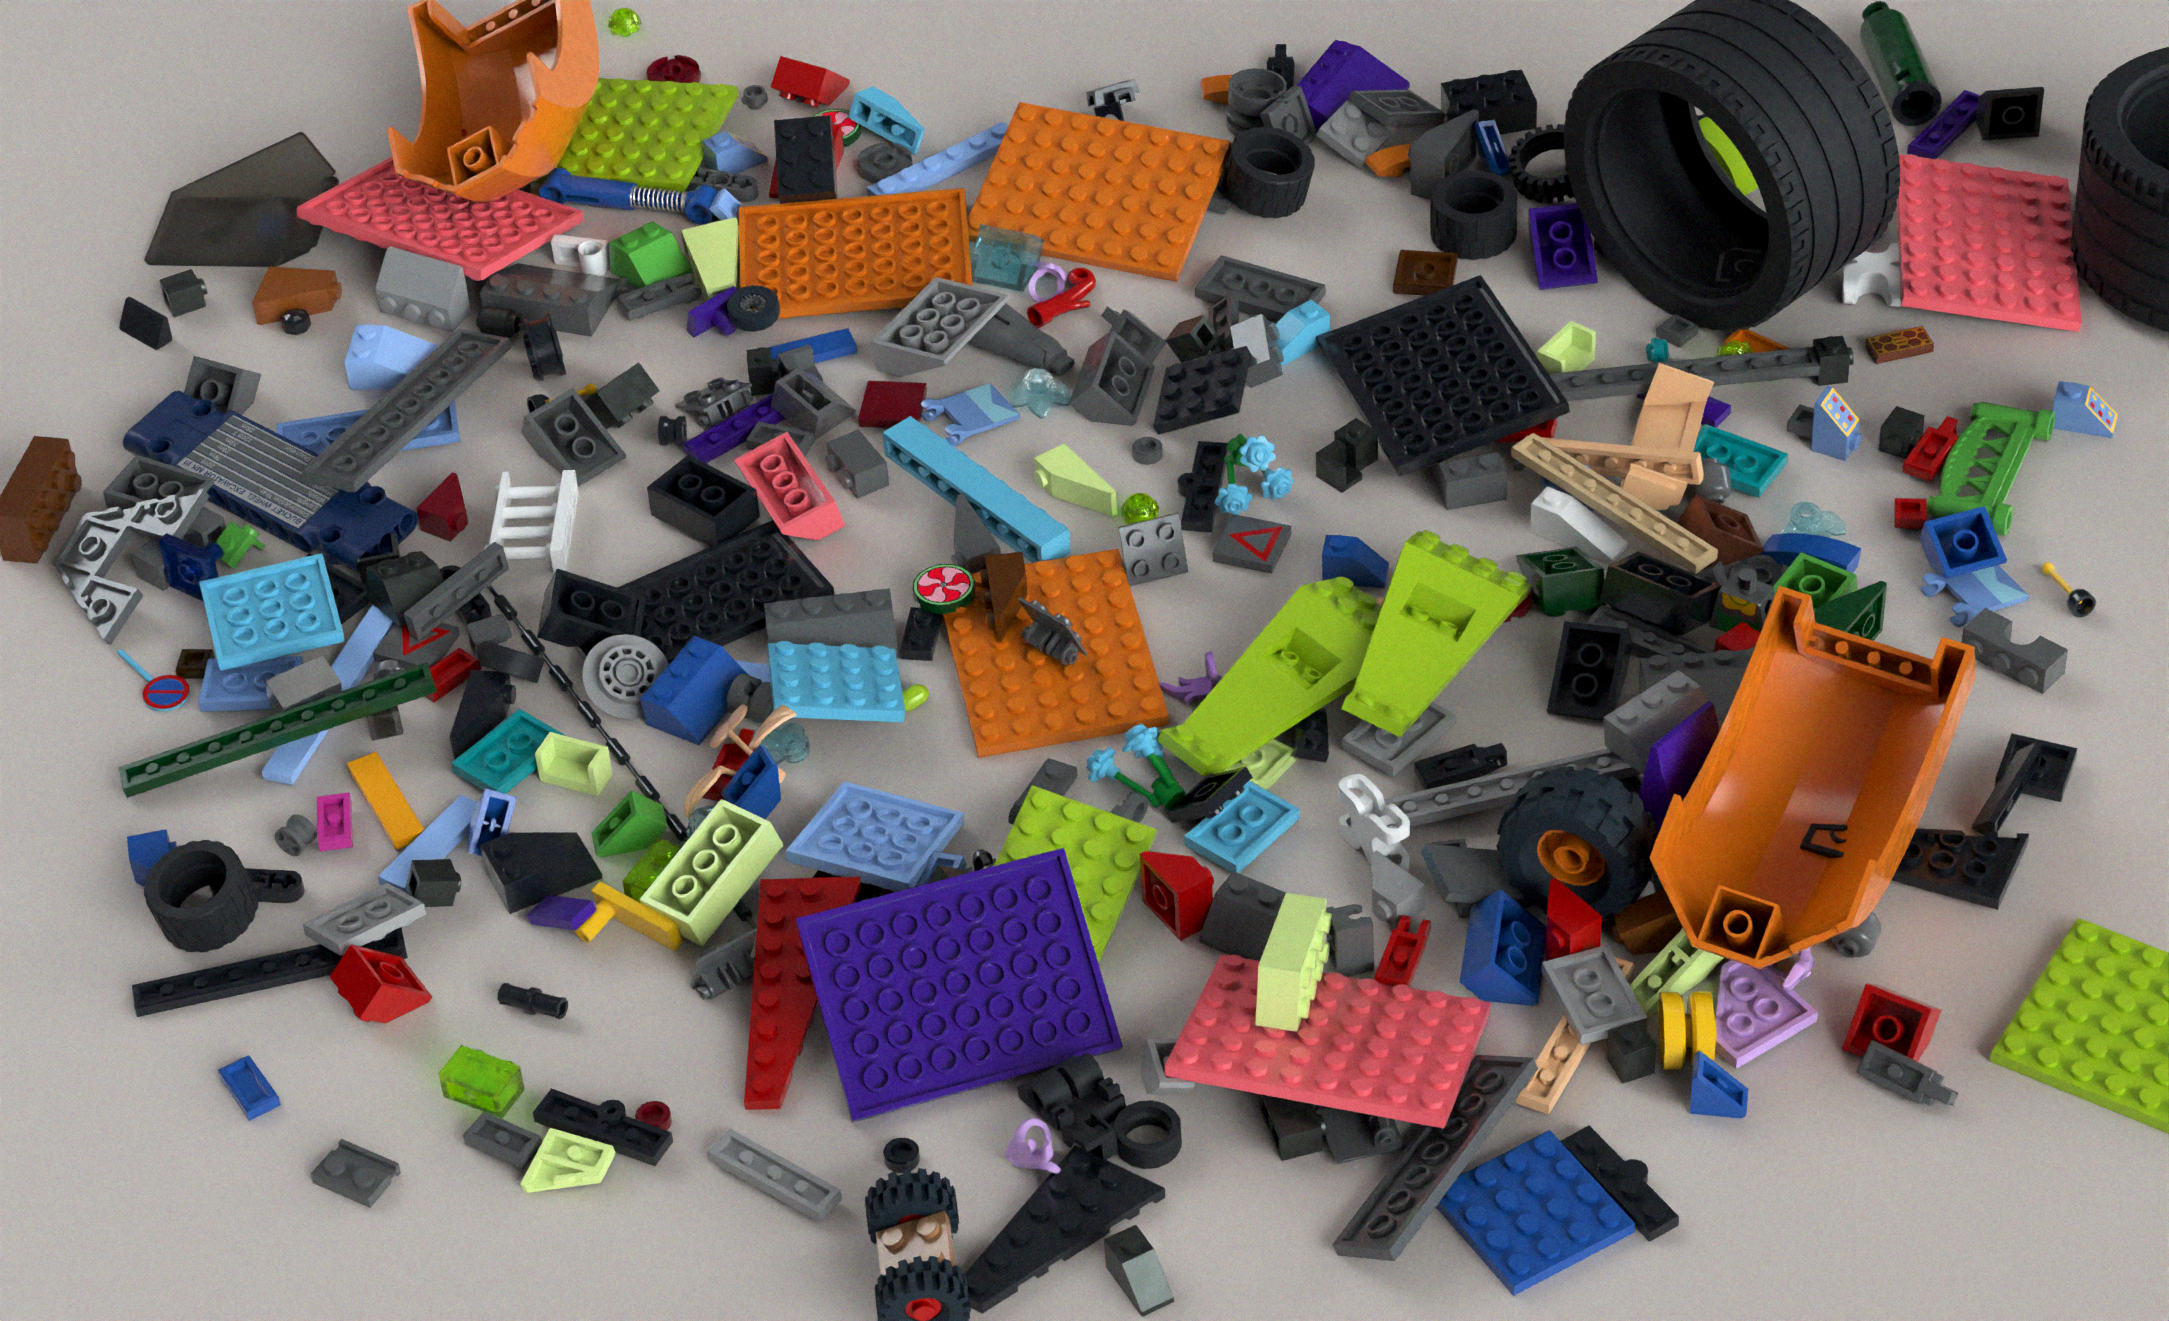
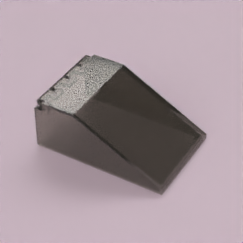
[144,132,339,267]

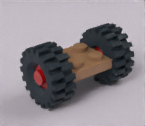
[865,1168,971,1321]

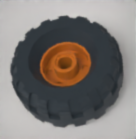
[1496,766,1657,921]

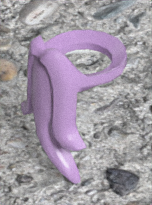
[1028,261,1071,302]
[1768,936,1815,991]
[1005,1118,1061,1174]

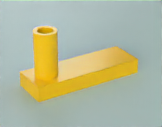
[574,881,683,951]

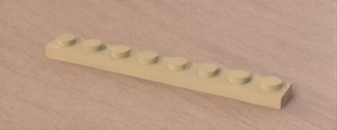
[1511,433,1718,574]

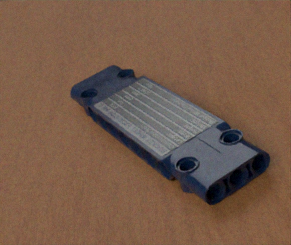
[123,390,418,573]

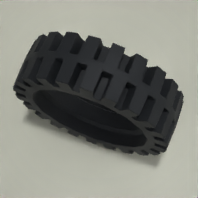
[1509,124,1574,203]

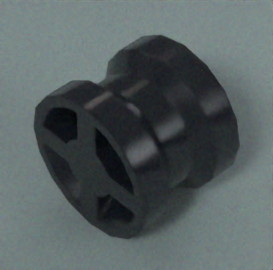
[658,416,687,446]

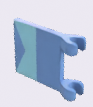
[921,383,1020,447]
[1921,565,2029,627]

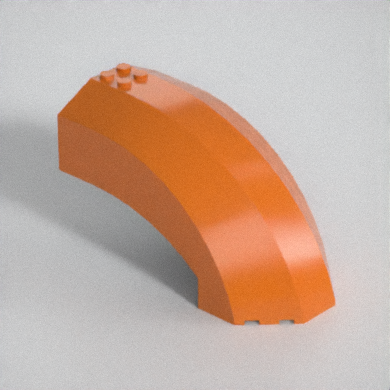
[387,0,599,202]
[1649,586,1976,970]

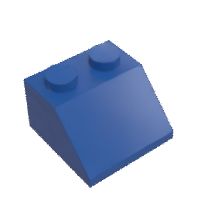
[1919,506,2007,579]

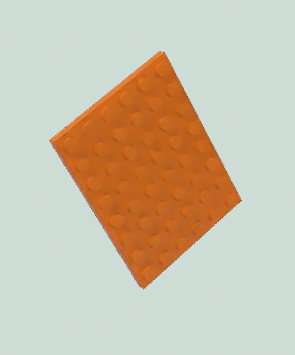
[967,102,1231,282]
[739,188,973,319]
[942,548,1169,758]

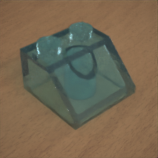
[971,224,1044,292]

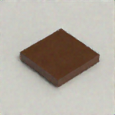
[1393,250,1458,296]

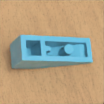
[848,86,925,155]
[1275,300,1330,366]

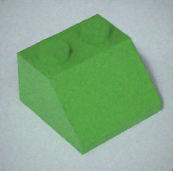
[609,221,692,288]
[1773,552,1858,611]

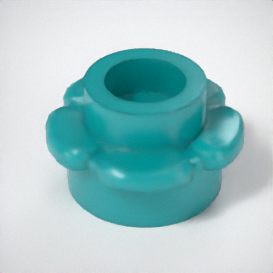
[1646,337,1669,363]

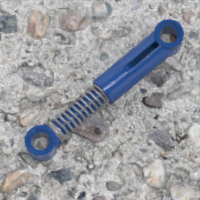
[539,168,718,225]

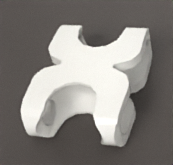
[1842,243,1901,307]
[1338,774,1410,872]

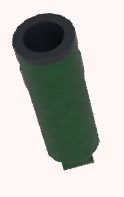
[1860,1,1942,126]

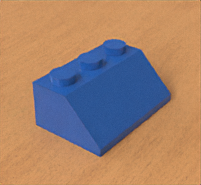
[640,636,750,745]
[1460,889,1547,1006]

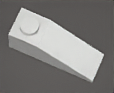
[1530,486,1628,564]

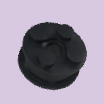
[519,312,567,381]

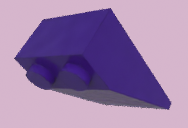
[1528,203,1598,290]

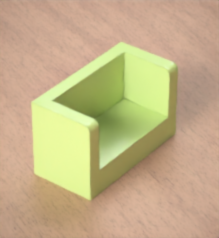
[1537,321,1596,374]
[535,732,613,796]

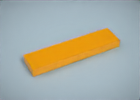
[346,751,424,850]

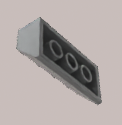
[764,588,899,659]

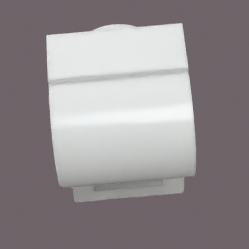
[551,234,610,276]

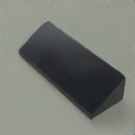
[1971,743,2041,835]

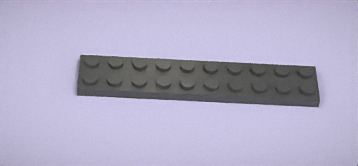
[301,329,511,492]

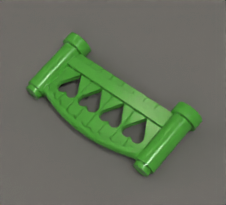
[1927,402,2055,536]

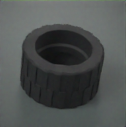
[1222,127,1315,218]
[1430,170,1517,260]
[144,840,258,953]

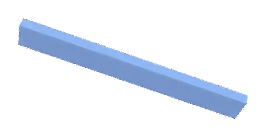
[262,604,395,785]

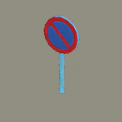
[117,649,190,711]

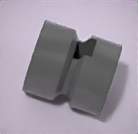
[727,674,773,724]

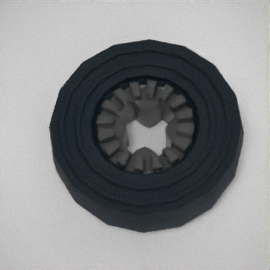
[727,285,780,332]

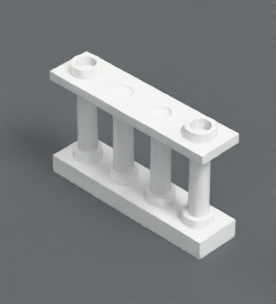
[484,470,579,573]

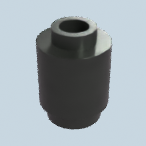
[476,306,522,338]

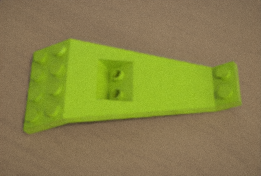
[1341,530,1532,738]
[1157,577,1381,776]

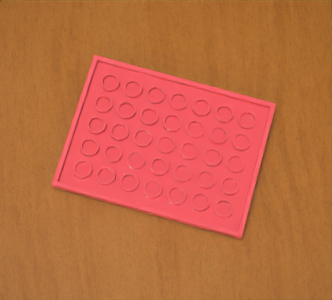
[1896,154,2082,332]
[297,157,583,281]
[1165,954,1491,1129]

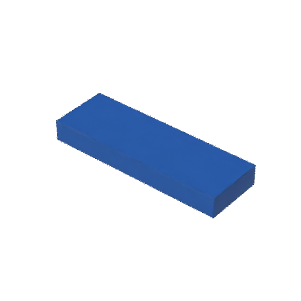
[768,328,857,372]

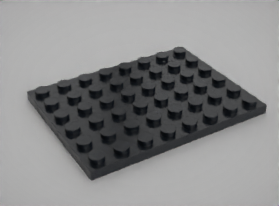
[1316,275,1570,477]

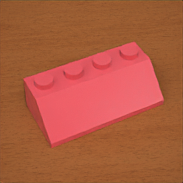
[734,432,845,540]

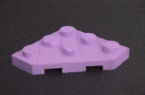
[1715,960,1818,1069]

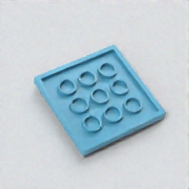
[199,553,345,671]
[767,641,905,723]

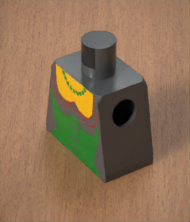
[1709,568,1775,633]

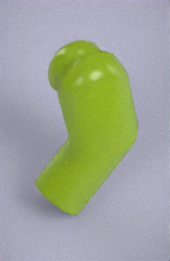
[902,684,929,712]

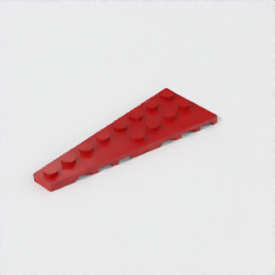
[744,877,861,1110]

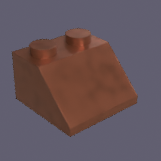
[1677,494,1764,566]

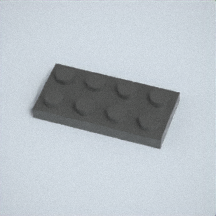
[1195,255,1326,321]

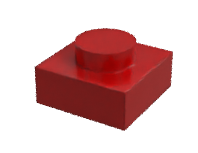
[1894,498,1927,529]

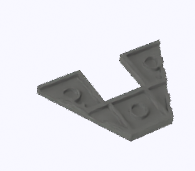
[51,489,210,645]

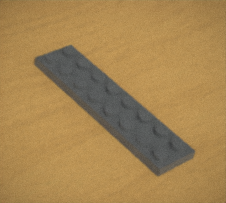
[1332,1055,1538,1261]

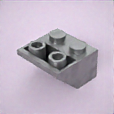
[771,368,856,440]

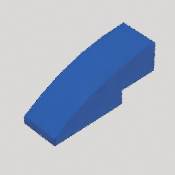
[1758,533,1861,573]

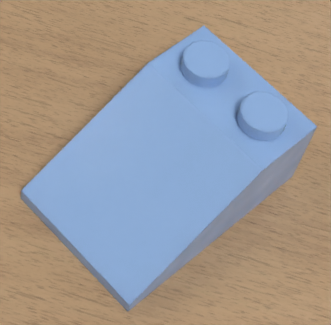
[344,324,439,390]

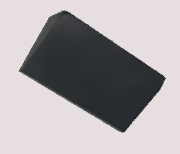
[119,296,172,350]

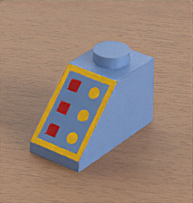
[702,131,768,174]
[2053,381,2118,438]
[1811,386,1862,461]

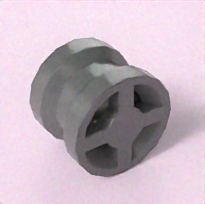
[274,814,317,856]

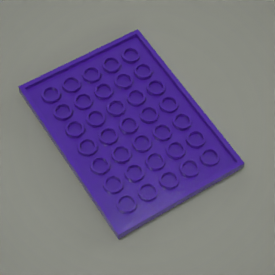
[795,848,1123,1123]

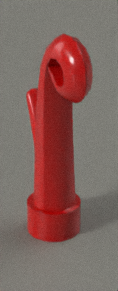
[1027,268,1096,328]

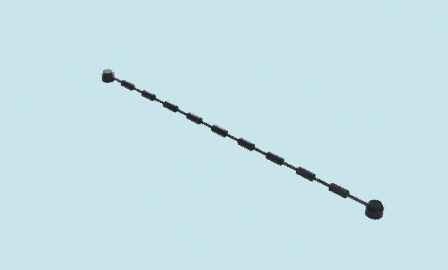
[487,584,757,929]

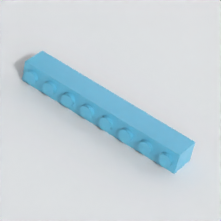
[882,416,1070,563]

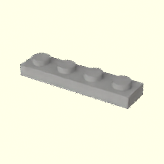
[707,1129,842,1222]

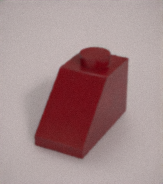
[416,472,468,542]

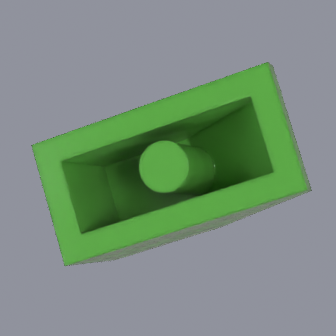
[591,790,668,858]

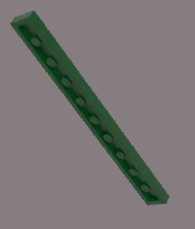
[119,662,437,798]

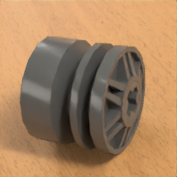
[1227,68,1287,136]

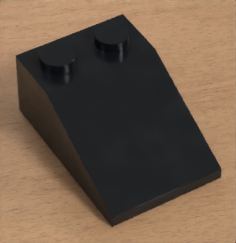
[537,568,646,647]
[1547,621,1633,720]
[480,832,603,914]

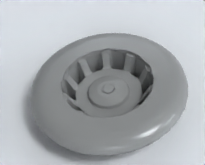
[582,634,669,719]

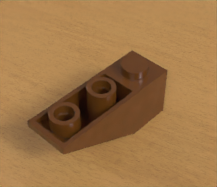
[980,552,1028,642]

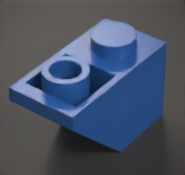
[127,829,177,887]

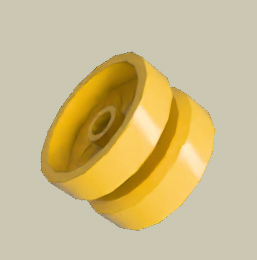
[1658,991,1717,1070]

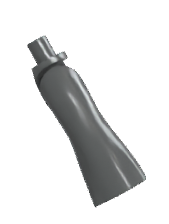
[973,303,1075,376]

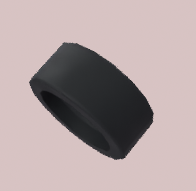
[480,642,545,683]
[1114,1100,1182,1169]

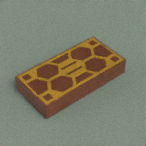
[1865,326,1934,364]

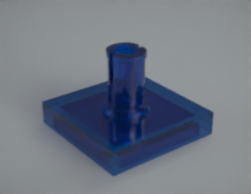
[158,533,224,602]

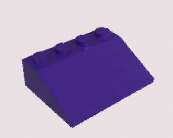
[1296,40,1410,132]
[1639,701,1720,836]

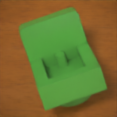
[209,521,266,569]

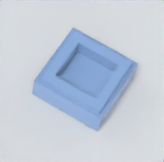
[709,188,744,220]

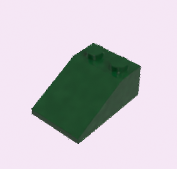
[1517,547,1606,617]
[1814,581,1887,641]

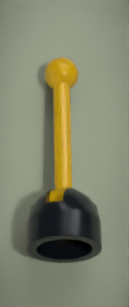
[527,383,597,413]
[2041,562,2096,617]

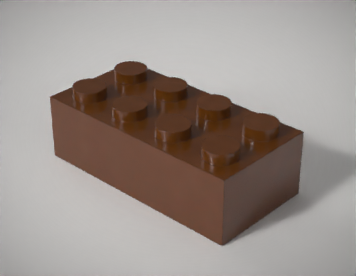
[0,436,82,564]

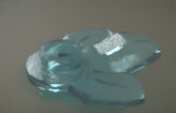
[1011,368,1071,419]
[1783,502,1846,538]
[761,723,810,765]

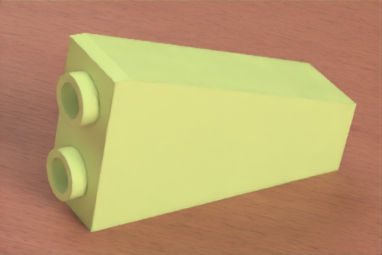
[681,217,740,302]

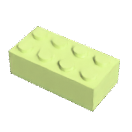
[640,799,784,946]
[1255,893,1332,1032]

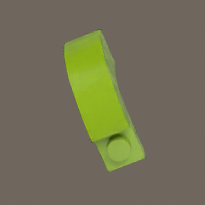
[1699,117,1758,195]

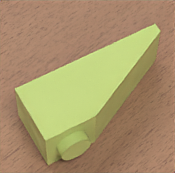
[1033,443,1117,517]
[1630,928,1724,1018]

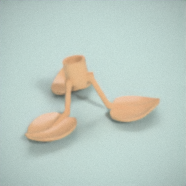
[683,704,797,820]

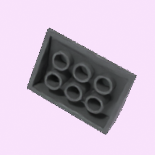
[480,263,621,337]
[1639,647,1755,724]

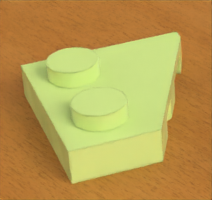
[520,1128,616,1193]

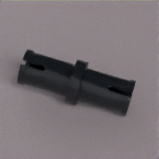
[498,983,568,1019]

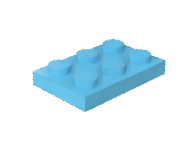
[1184,781,1300,873]

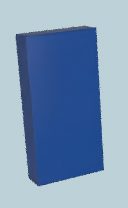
[218,1055,281,1121]

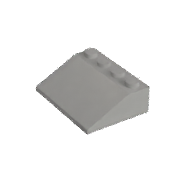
[871,277,1009,377]

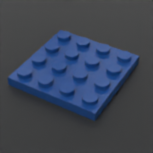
[1436,1130,1635,1296]

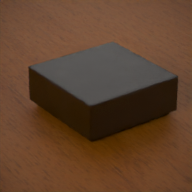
[175,649,215,679]

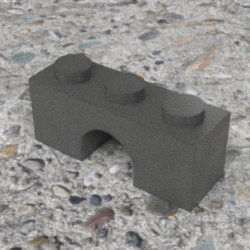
[131,507,226,591]
[1961,608,2068,694]

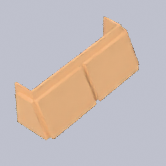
[1619,363,1714,510]

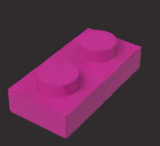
[317,792,353,852]

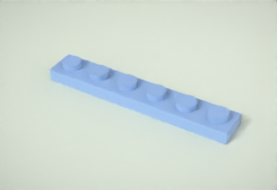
[867,122,1008,196]

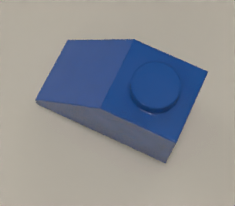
[1322,535,1389,588]
[721,744,781,819]

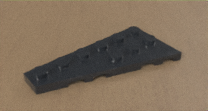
[1800,823,2029,910]
[965,1145,1166,1314]

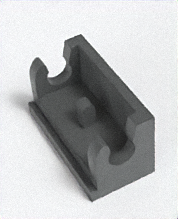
[1326,904,1374,977]

